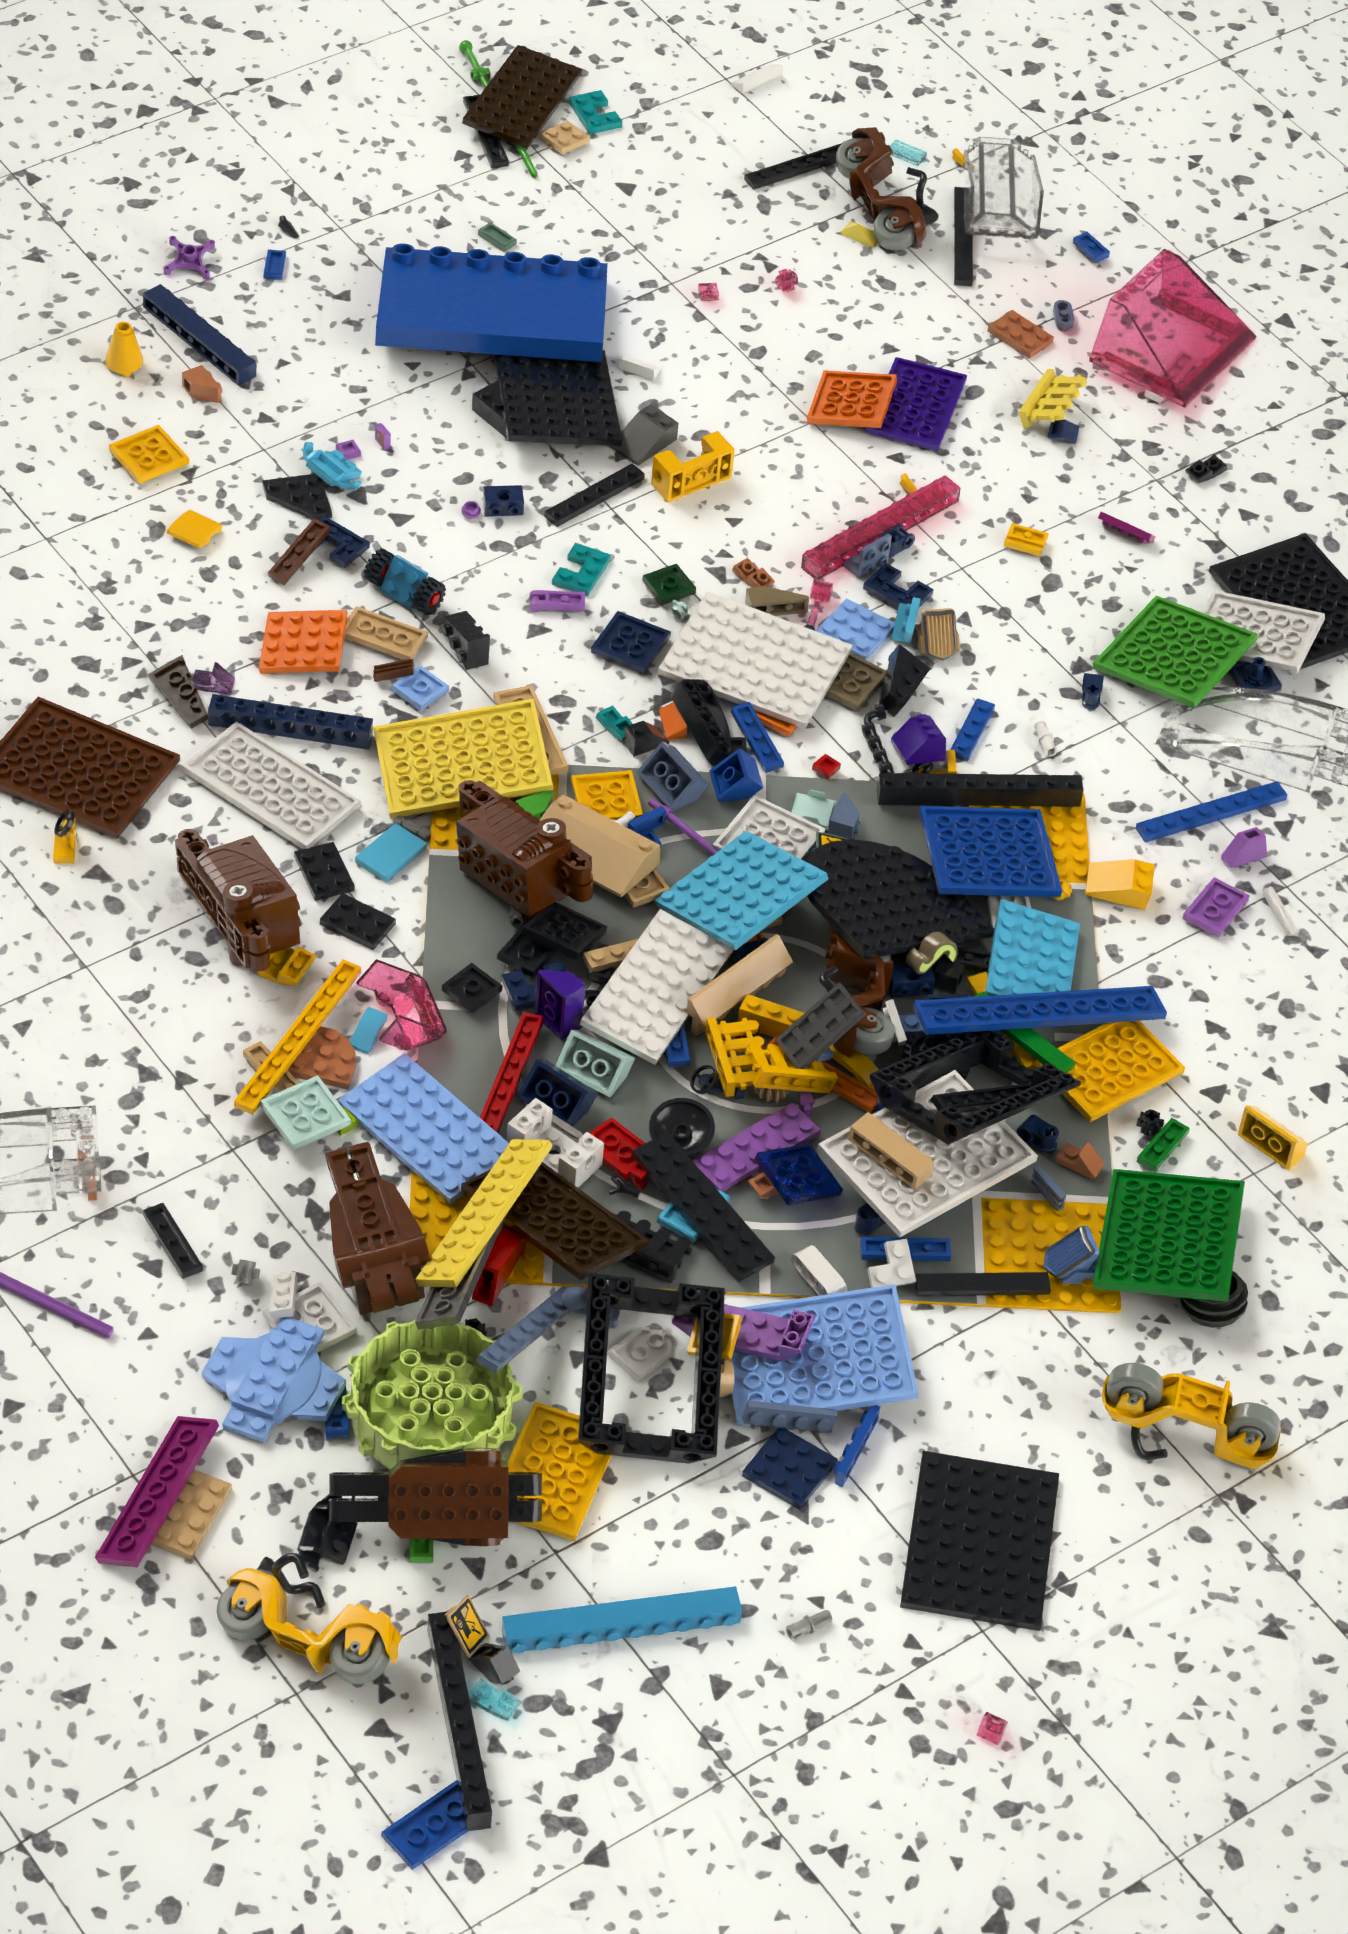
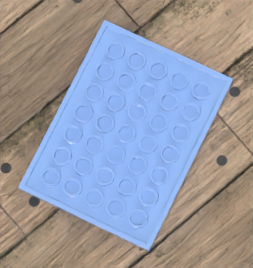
[731,1284,919,1426]

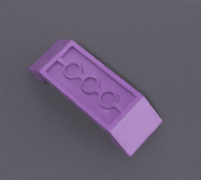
[672,1304,815,1361]

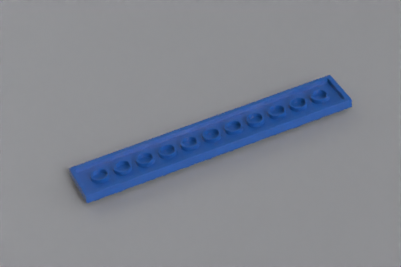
[913,986,1167,1035]

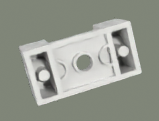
[506,1098,604,1187]

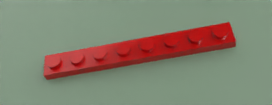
[480,1012,544,1133]

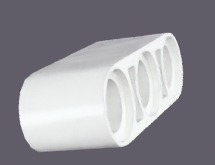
[791,1245,847,1296]

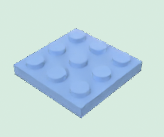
[815,598,895,660]

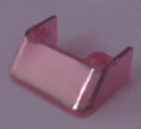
[356,959,447,1051]

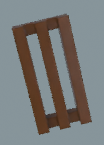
[373,659,415,682]

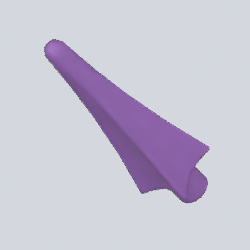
[799,1091,815,1116]

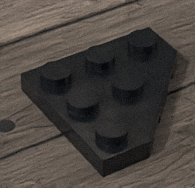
[262,474,332,520]

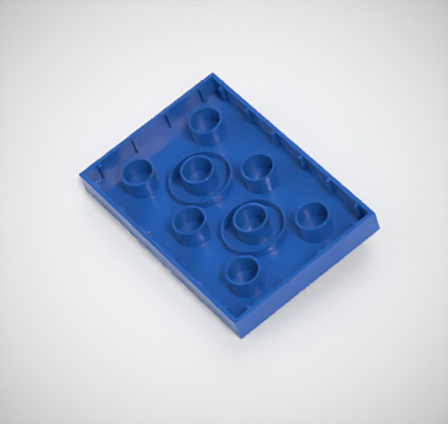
[375,243,608,362]

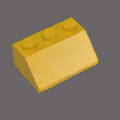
[1237,1105,1308,1171]

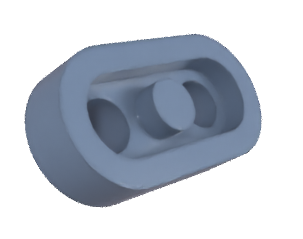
[1053,300,1075,330]

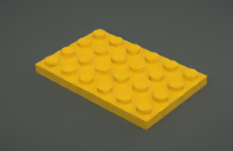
[1034,1021,1185,1123]
[507,1402,612,1542]

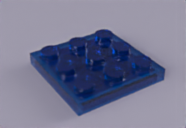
[754,1143,843,1205]

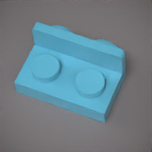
[892,597,921,644]

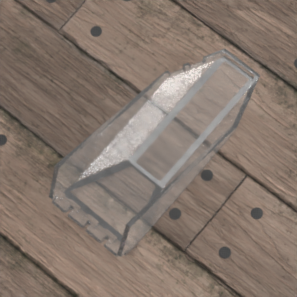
[963,136,1044,240]

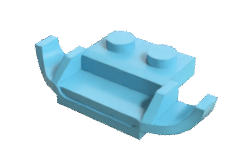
[303,442,362,490]

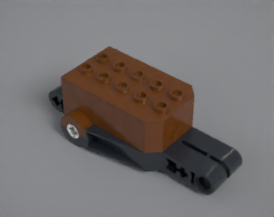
[329,1448,542,1546]

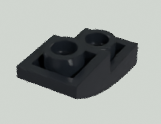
[1185,454,1227,483]

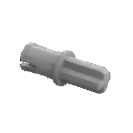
[786,1610,833,1640]

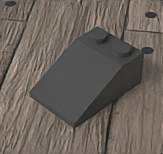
[610,404,679,466]

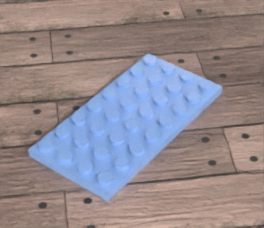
[338,1053,509,1204]

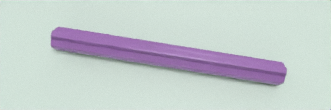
[0,1272,114,1339]

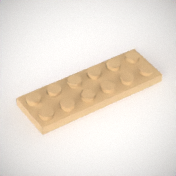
[493,685,568,775]

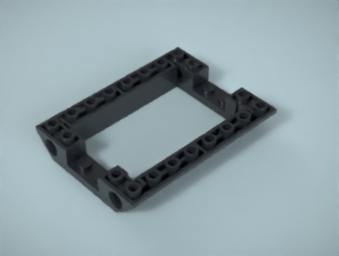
[870,1030,1081,1145]
[578,1273,725,1464]

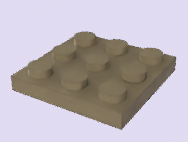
[825,652,886,711]

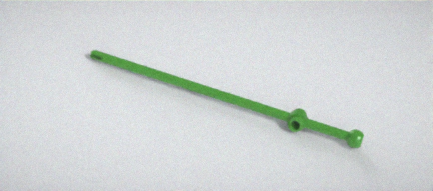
[459,40,538,178]

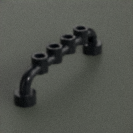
[861,703,913,773]

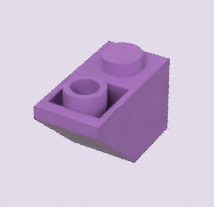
[1221,827,1267,868]

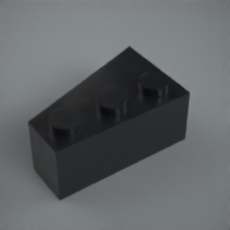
[442,611,490,670]
[879,644,931,717]

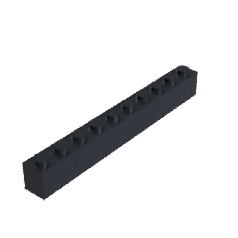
[876,773,1084,807]
[427,1611,492,1831]

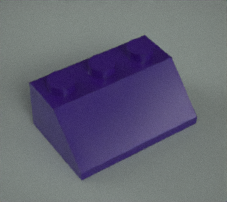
[891,714,946,765]
[534,970,586,1040]

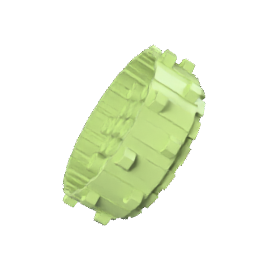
[342,1320,522,1470]

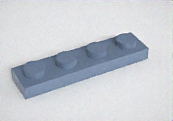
[742,1400,837,1433]

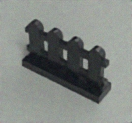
[613,1211,692,1283]

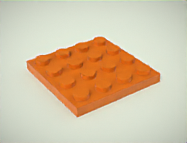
[807,370,897,428]
[259,610,348,674]

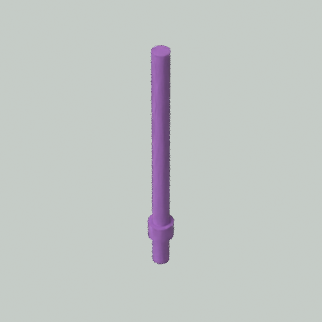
[648,798,719,856]

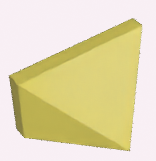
[841,222,877,248]

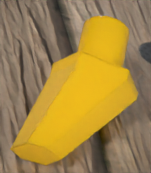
[952,148,973,170]
[899,473,921,499]

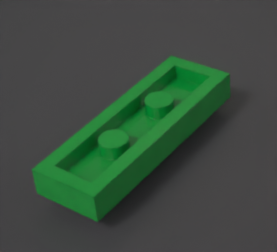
[1136,1117,1190,1173]

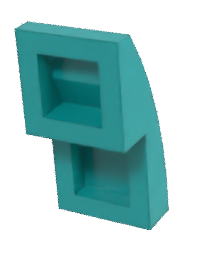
[595,705,633,741]

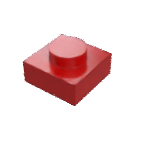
[812,753,841,780]

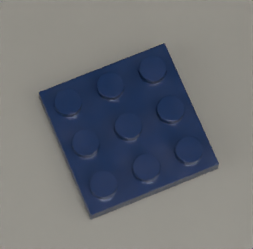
[591,611,671,674]
[742,1427,838,1510]

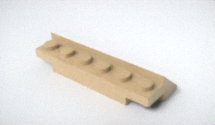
[686,934,793,1036]

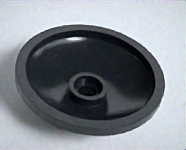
[649,1098,715,1157]

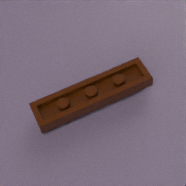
[268,518,331,585]

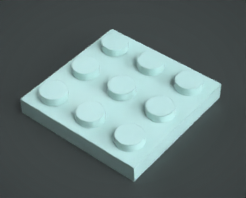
[260,1075,351,1150]

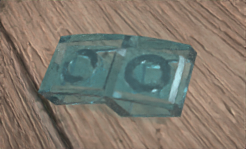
[468,1678,522,1721]

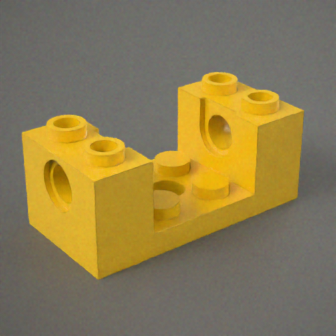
[651,431,735,503]

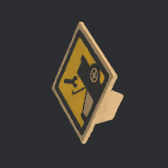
[445,1595,490,1658]

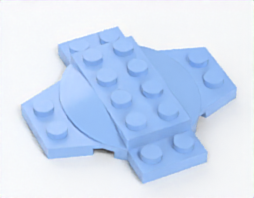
[201,1317,346,1443]

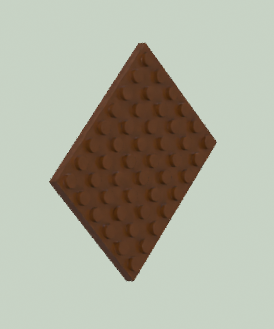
[0,696,180,839]

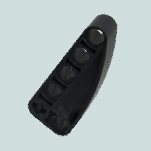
[671,679,732,766]

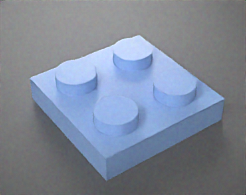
[392,665,449,711]

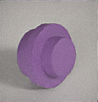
[461,501,481,519]

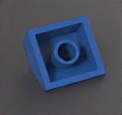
[709,748,764,802]

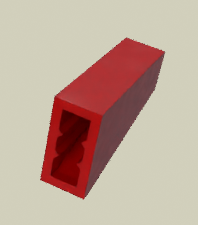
[472,1225,526,1307]

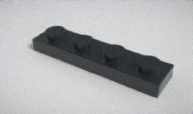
[143,1202,203,1279]

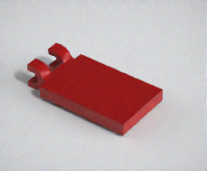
[589,1117,647,1190]

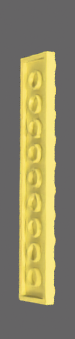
[415,1139,552,1287]

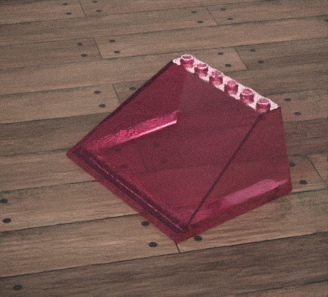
[1089,249,1257,408]

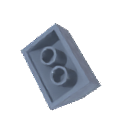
[637,741,710,811]

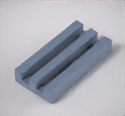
[1031,1165,1066,1212]

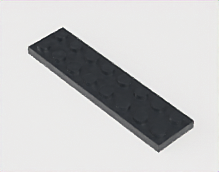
[631,1132,775,1282]

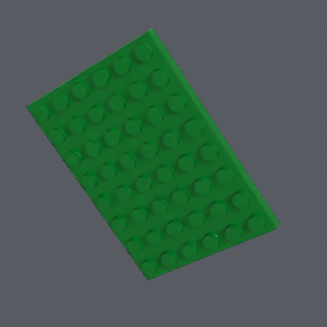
[1093,1169,1245,1302]

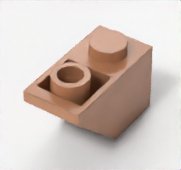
[182,365,222,403]

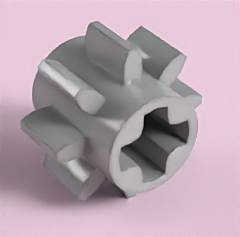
[231,1259,261,1285]

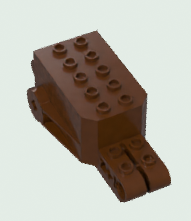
[325,1141,430,1315]

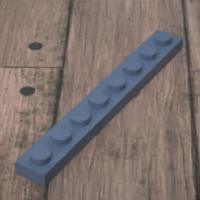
[476,1286,570,1374]

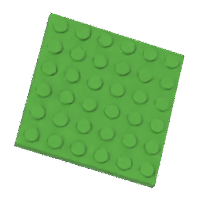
[1093,595,1257,708]

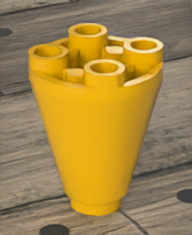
[105,322,143,377]

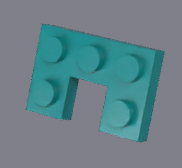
[568,90,623,135]
[552,542,611,597]

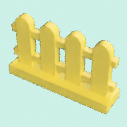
[1018,369,1087,428]

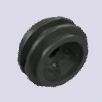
[1180,1271,1248,1328]

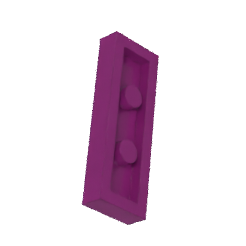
[1098,511,1156,544]

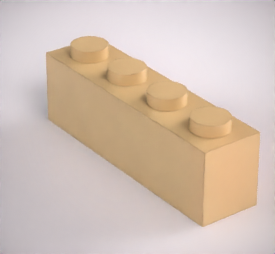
[848,1112,935,1190]

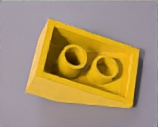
[1085,859,1155,910]

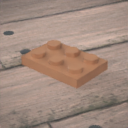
[987,310,1054,359]

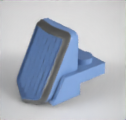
[1043,1226,1099,1284]

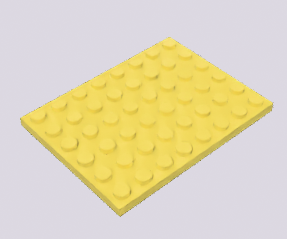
[373,699,553,819]

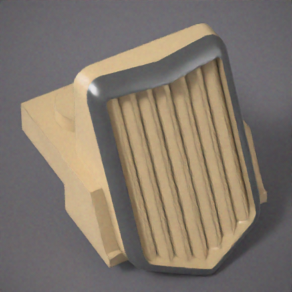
[913,608,960,661]

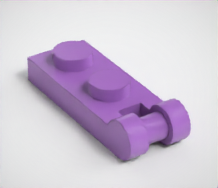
[529,590,585,612]

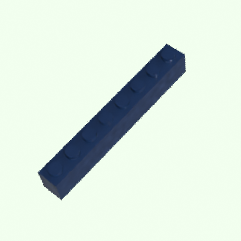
[143,284,257,386]

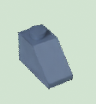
[828,793,861,839]

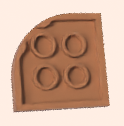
[288,1026,356,1090]

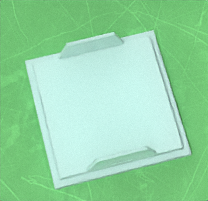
[792,790,837,831]

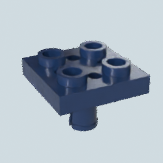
[1229,657,1282,698]

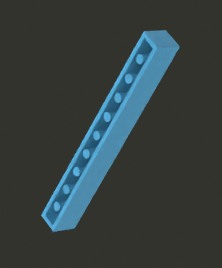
[501,1586,742,1653]

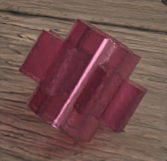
[775,268,798,292]

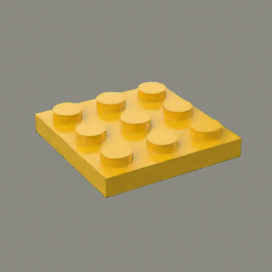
[109,424,189,484]
[571,770,643,821]

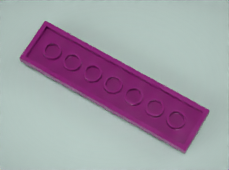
[95,1416,219,1568]

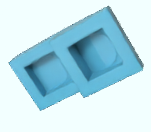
[350,1007,388,1054]

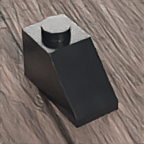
[624,720,669,757]
[468,1643,521,1685]

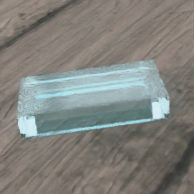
[890,139,927,166]

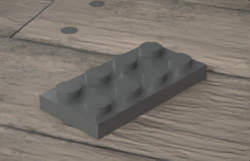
[775,982,866,1069]

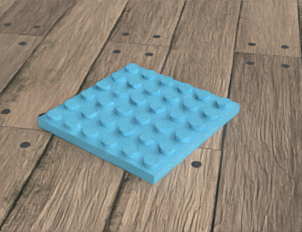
[654,831,828,950]

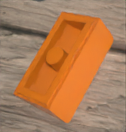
[659,702,687,740]

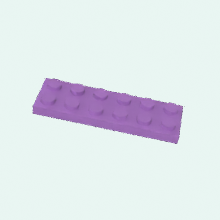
[693,1102,821,1192]

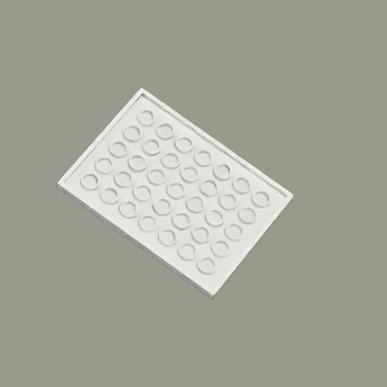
[658,591,852,729]
[818,1070,1038,1237]

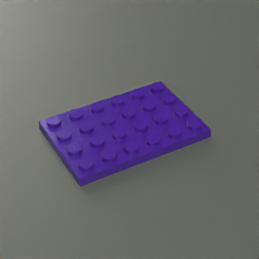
[865,357,968,451]

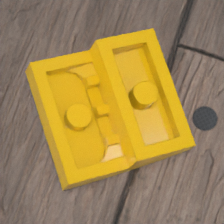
[166,509,223,549]
[257,946,317,986]

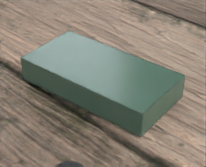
[478,222,517,252]

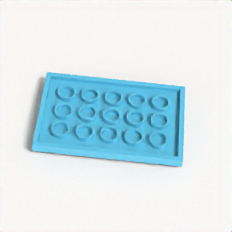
[985,899,1080,996]

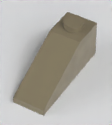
[745,586,809,616]

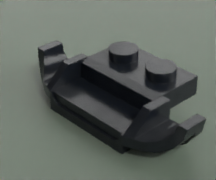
[297,1494,358,1573]

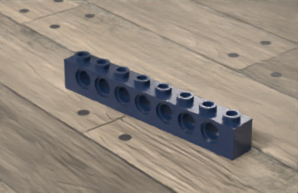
[208,694,373,750]

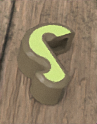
[906,932,958,974]

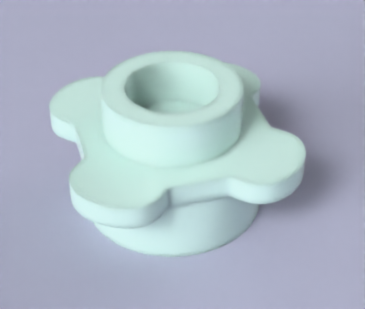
[670,600,690,619]

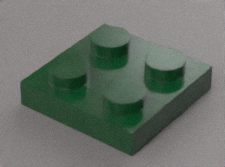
[642,563,696,605]

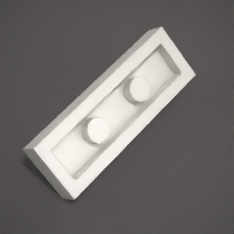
[270,1272,297,1319]

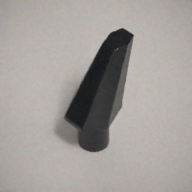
[278,215,299,238]

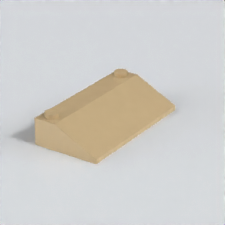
[540,794,661,897]

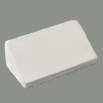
[619,356,661,381]

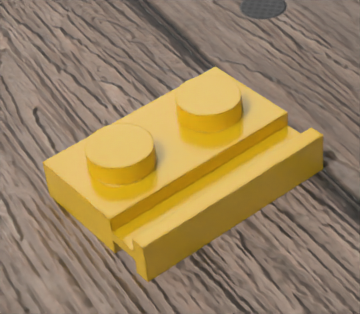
[1003,523,1049,557]

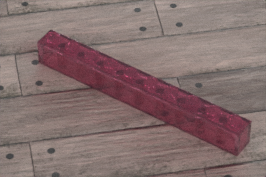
[801,475,961,581]

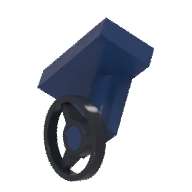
[690,1053,745,1099]

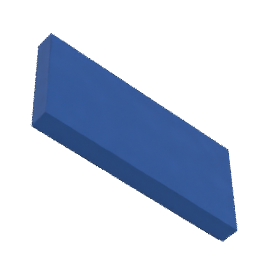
[381,1780,468,1870]

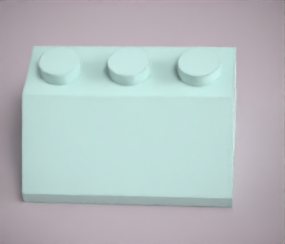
[556,1030,635,1097]

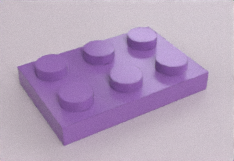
[1182,877,1250,937]

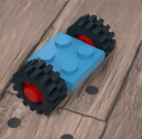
[364,548,446,615]

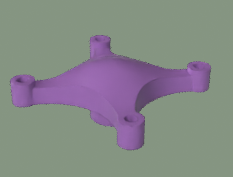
[163,235,215,280]

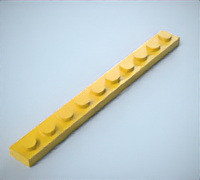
[234,959,361,1115]

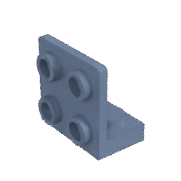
[844,533,892,579]

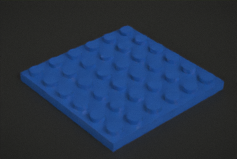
[919,806,1062,897]

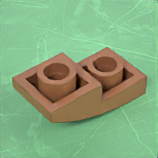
[732,557,775,588]

